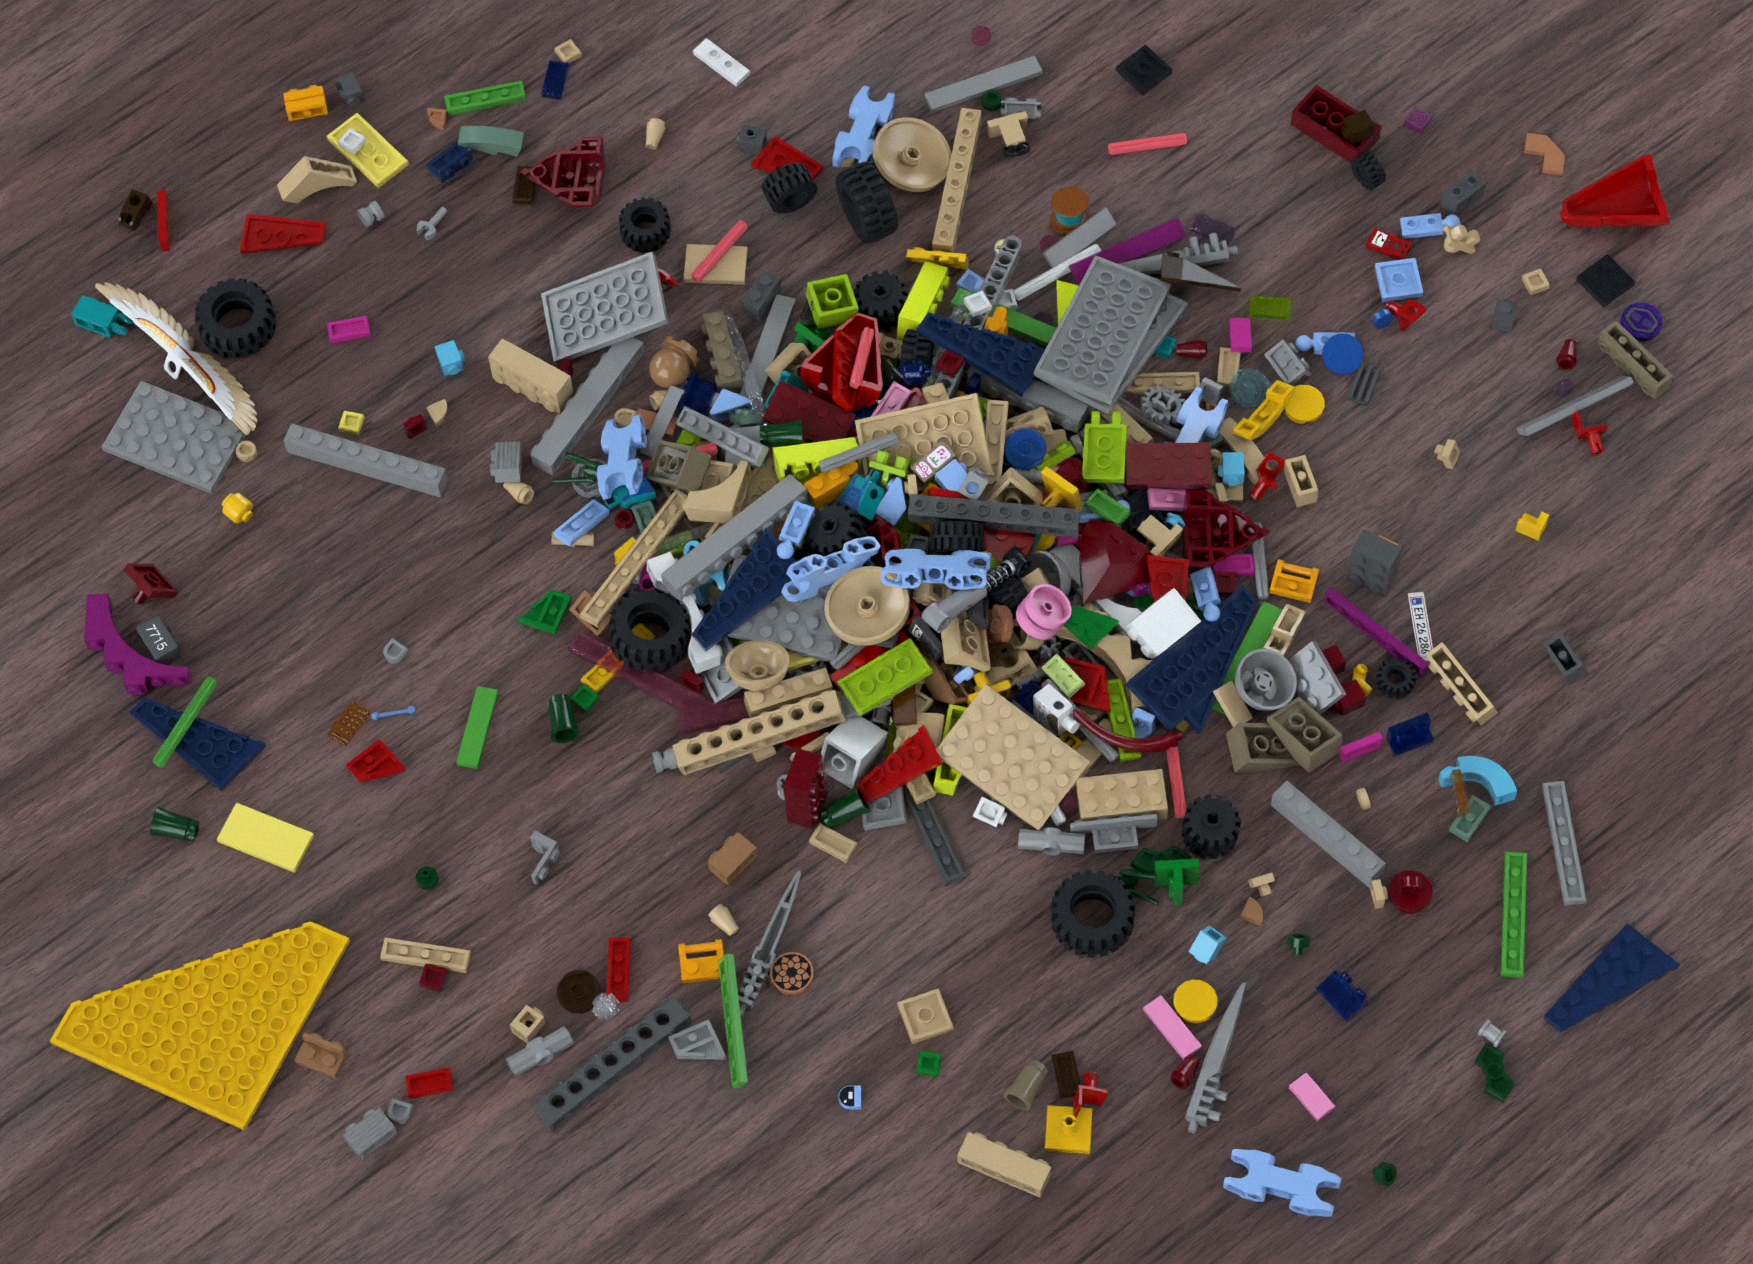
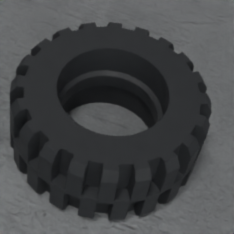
[835,162,899,244]
[195,278,276,359]
[609,590,690,672]
[1051,869,1135,958]

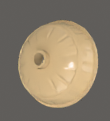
[725,640,790,691]

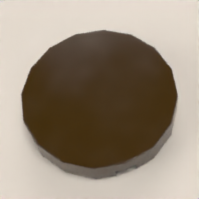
[557,970,601,1014]

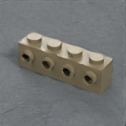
[700,310,742,393]
[1598,321,1673,400]

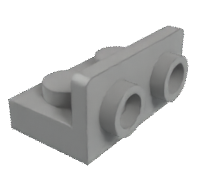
[1264,339,1311,385]

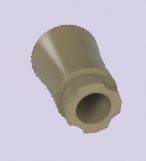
[1003,1059,1048,1111]

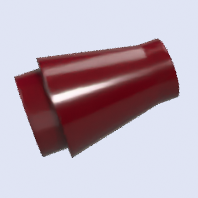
[1177,339,1207,360]
[1556,339,1577,370]
[1170,1055,1199,1089]

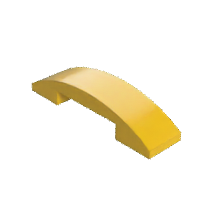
[1232,380,1295,440]

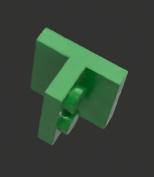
[793,322,833,354]
[1154,859,1200,905]

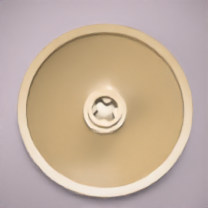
[873,117,951,192]
[824,566,910,646]

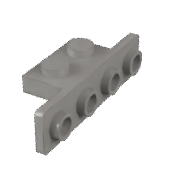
[1070,813,1157,853]

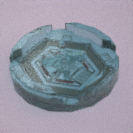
[1229,368,1271,409]

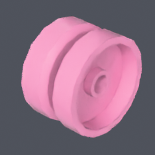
[1016,584,1072,640]

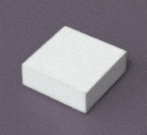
[338,128,367,155]
[964,291,992,317]

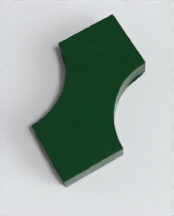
[1130,845,1192,874]
[1475,1043,1515,1103]

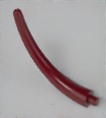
[1073,709,1184,753]

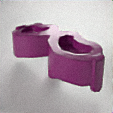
[1133,582,1152,597]

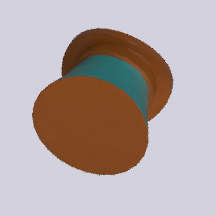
[1050,187,1089,235]

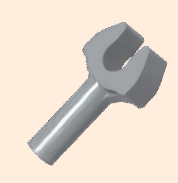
[417,207,448,240]

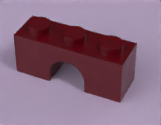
[1322,645,1366,716]

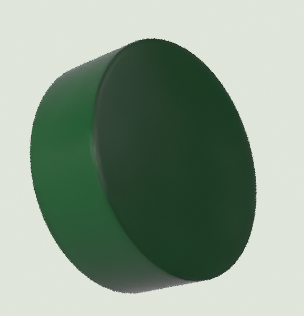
[982,90,1002,111]

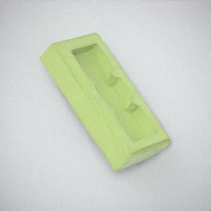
[1041,654,1085,699]

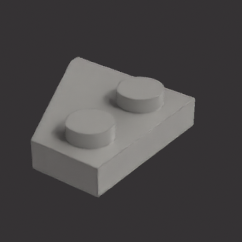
[668,1019,726,1060]

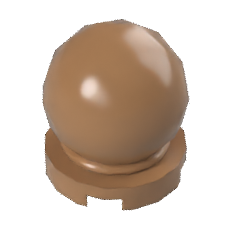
[649,336,700,388]

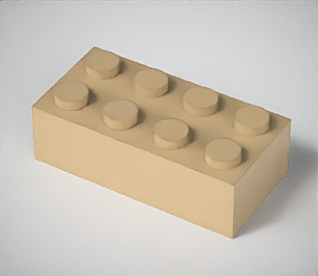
[488,338,574,414]
[1075,769,1168,821]

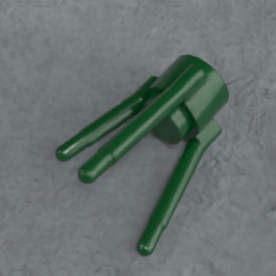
[552,452,604,483]
[1118,868,1159,905]

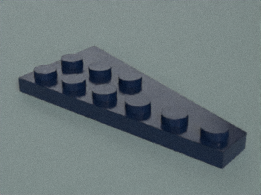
[916,312,1045,397]
[692,527,799,652]
[130,697,266,791]
[1543,923,1680,1032]

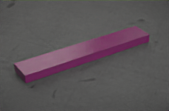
[1068,217,1186,284]
[1324,587,1429,678]

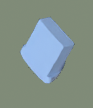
[956,269,985,294]
[1132,707,1157,738]

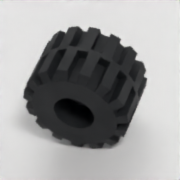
[854,271,908,332]
[806,502,869,557]
[1182,794,1241,859]

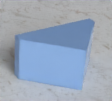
[710,388,751,423]

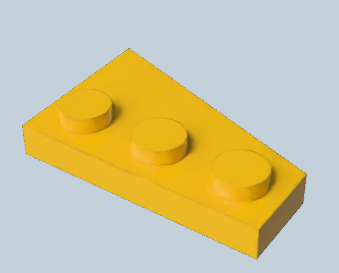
[906,247,969,270]

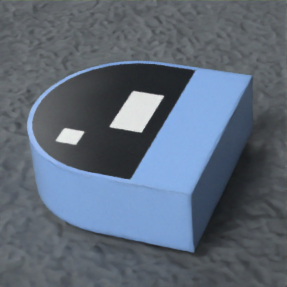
[839,1086,861,1110]

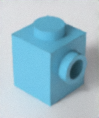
[434,340,465,376]
[1218,452,1245,486]
[1189,925,1227,964]

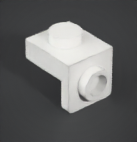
[973,797,1007,827]

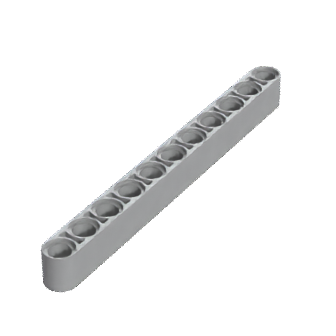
[934,236,1022,399]

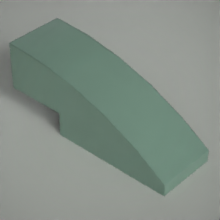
[457,126,524,157]

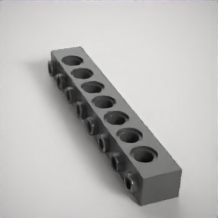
[908,494,1081,538]
[533,997,691,1133]

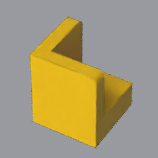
[1515,512,1549,541]

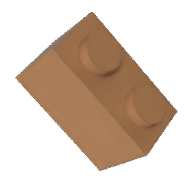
[708,832,758,886]

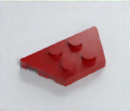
[1033,657,1111,713]

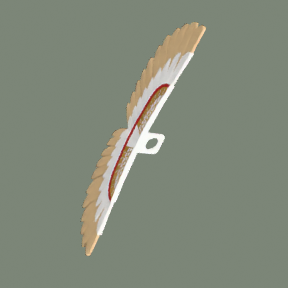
[95,282,257,435]

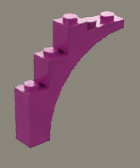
[84,594,192,695]

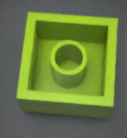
[806,274,858,329]

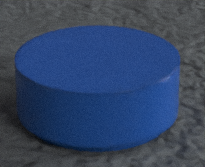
[1372,309,1394,329]

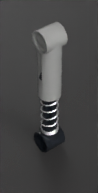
[922,547,1032,633]

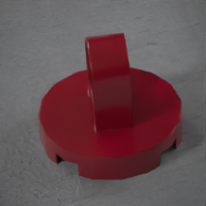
[1388,870,1433,914]

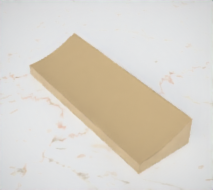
[934,554,991,672]

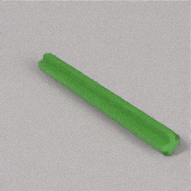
[153,677,217,768]

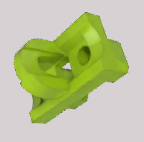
[869,450,911,487]

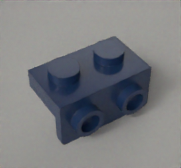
[426,141,473,183]

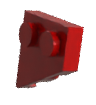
[346,739,406,783]

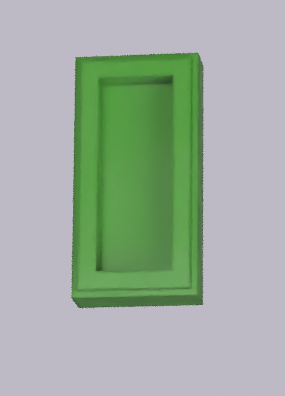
[1084,489,1130,527]

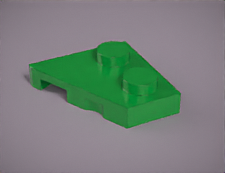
[517,590,572,635]
[1063,605,1120,650]

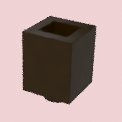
[1341,110,1375,144]

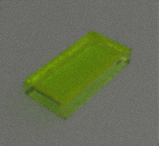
[1249,296,1291,320]

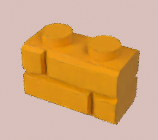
[283,85,328,121]

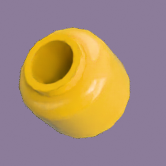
[222,493,253,524]

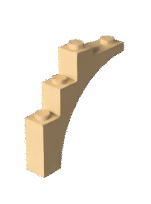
[1054,610,1152,715]

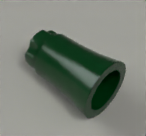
[760,419,803,447]
[548,694,580,743]
[820,785,871,829]
[150,806,200,841]

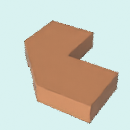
[1524,133,1565,176]

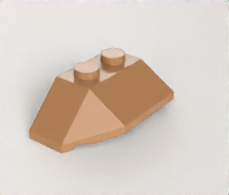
[916,631,974,704]

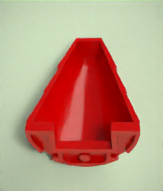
[1559,154,1670,228]
[801,312,883,411]

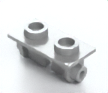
[1001,98,1041,120]

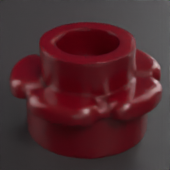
[614,509,635,529]

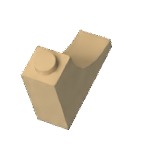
[277,156,357,204]
[683,461,753,524]
[974,631,1038,692]

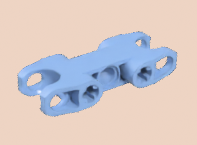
[832,85,895,167]
[1164,387,1228,490]
[596,414,647,500]
[781,536,881,602]
[881,549,991,590]
[1223,1149,1341,1217]

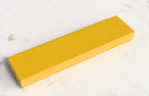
[580,623,655,693]

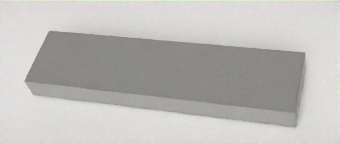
[1042,207,1116,268]

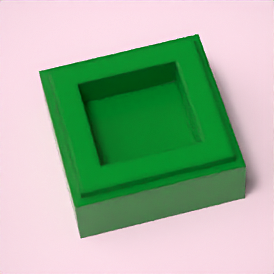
[569,683,600,713]
[916,1051,942,1077]

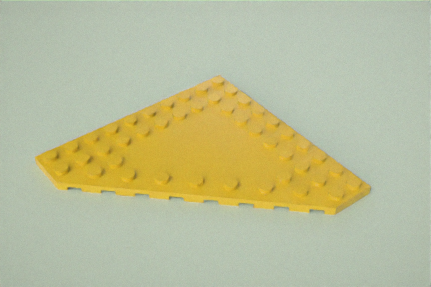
[50,921,350,1131]

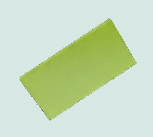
[837,638,933,717]

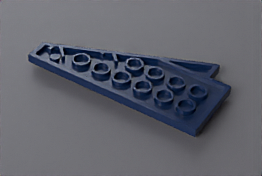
[1126,585,1257,734]

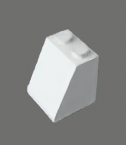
[1125,588,1201,659]
[821,715,888,789]

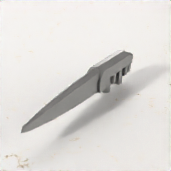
[1119,233,1238,275]
[738,870,801,1017]
[1185,983,1246,1133]

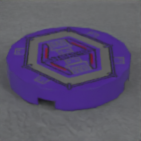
[1620,302,1662,341]

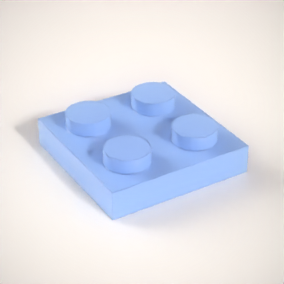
[1374,258,1423,302]

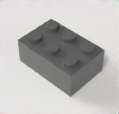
[1347,529,1402,596]

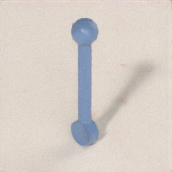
[371,706,416,720]

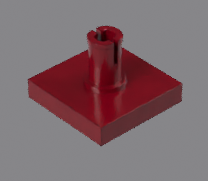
[123,563,178,604]

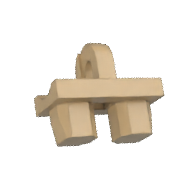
[1443,224,1480,254]

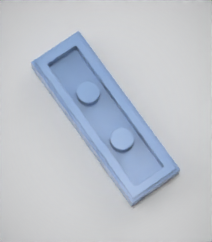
[553,499,610,547]

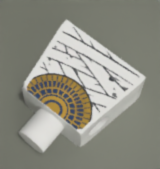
[1033,684,1080,736]

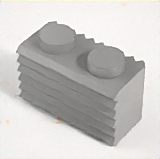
[490,441,522,483]
[343,1108,397,1160]

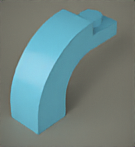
[1438,756,1517,806]

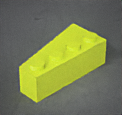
[897,261,950,342]
[773,437,862,485]
[933,704,967,796]

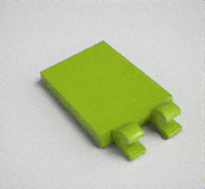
[1082,411,1127,483]

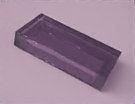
[1190,212,1236,246]

